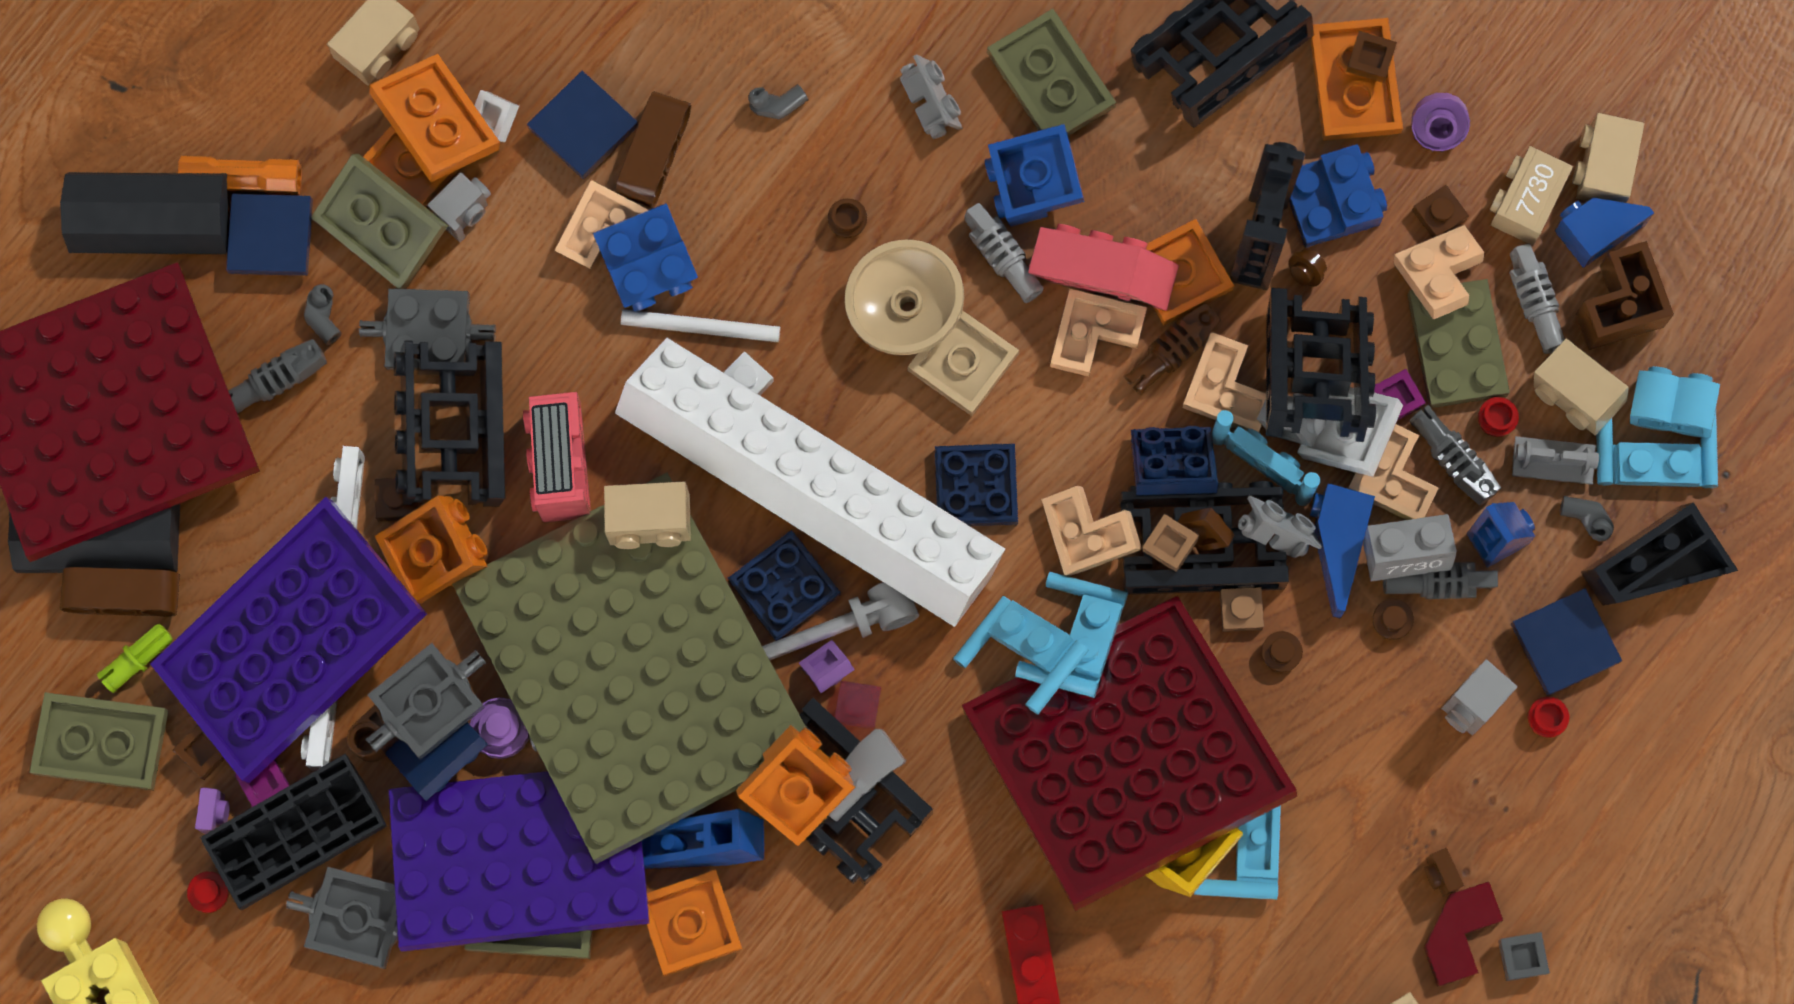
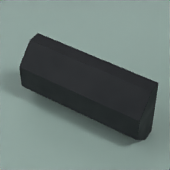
[60,172,229,254]
[8,503,180,573]
[200,754,387,910]

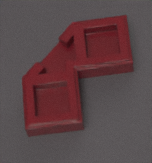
[1423,881,1503,987]

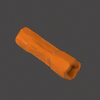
[178,156,302,196]

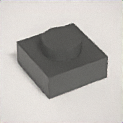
[1498,932,1550,981]

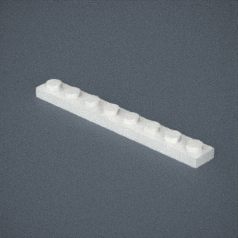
[301,446,365,771]

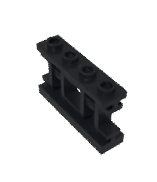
[1130,0,1314,128]
[1230,142,1305,291]
[1266,288,1376,442]
[393,340,505,507]
[1119,481,1289,595]
[800,698,933,885]

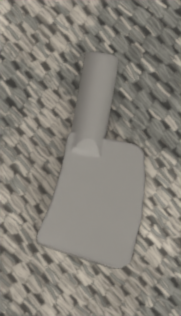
[829,729,906,822]

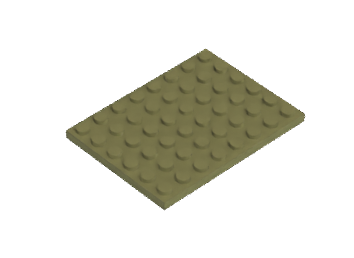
[452,473,806,864]

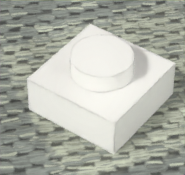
[474,90,519,142]
[724,351,774,395]

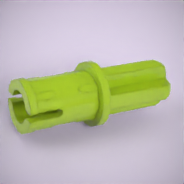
[97,624,173,693]

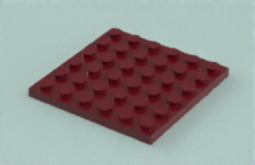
[0,262,260,562]
[962,595,1297,911]

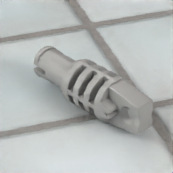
[964,203,1044,303]
[1509,243,1565,354]

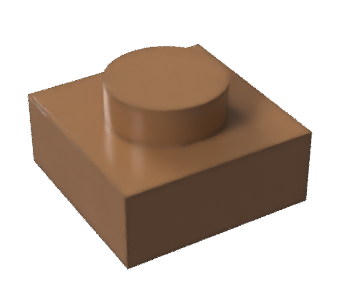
[1142,514,1199,572]
[1220,587,1264,632]

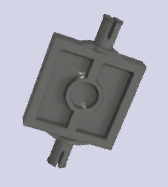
[359,289,496,370]
[366,643,486,760]
[286,867,398,969]

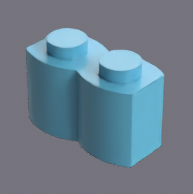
[1630,366,1720,438]

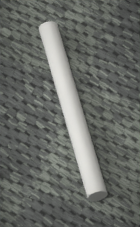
[621,309,780,342]

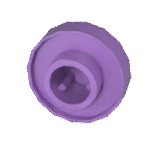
[1411,93,1470,151]
[470,697,530,759]

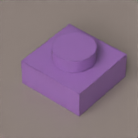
[799,640,855,693]
[195,788,229,834]

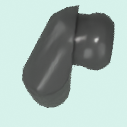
[748,84,808,119]
[304,284,342,346]
[1560,496,1614,542]

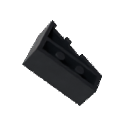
[1581,502,1739,606]

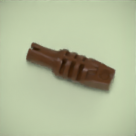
[1124,303,1221,395]

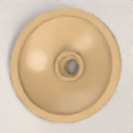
[845,240,964,355]

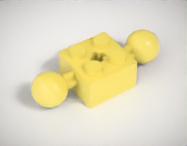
[37,898,159,1004]

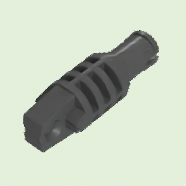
[229,339,327,413]
[1409,405,1501,506]
[1383,562,1498,599]

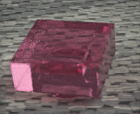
[835,681,881,729]

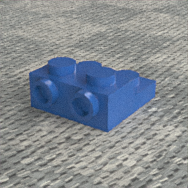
[984,124,1085,227]
[1289,144,1387,248]
[593,203,698,312]

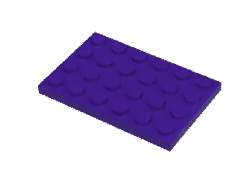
[151,497,427,783]
[389,771,650,952]

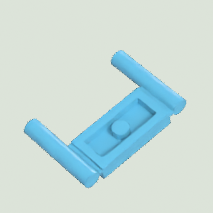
[1212,410,1320,506]
[1596,411,1718,488]
[1015,572,1128,698]
[953,596,1089,715]
[1194,805,1281,900]

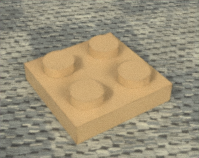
[908,310,1019,416]

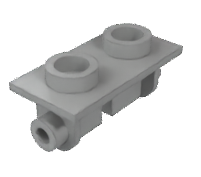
[900,54,963,139]
[1512,436,1599,485]
[1238,495,1322,558]

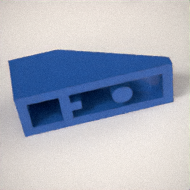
[1310,483,1375,619]
[1467,502,1536,568]
[642,809,765,869]

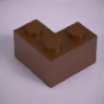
[1576,241,1674,350]

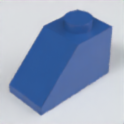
[1555,198,1654,268]

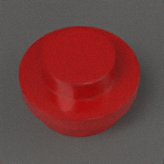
[1478,397,1519,437]
[1528,697,1570,738]
[187,871,229,913]

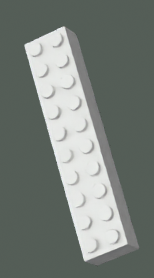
[615,338,1005,627]

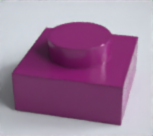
[1374,369,1426,420]
[235,759,290,807]

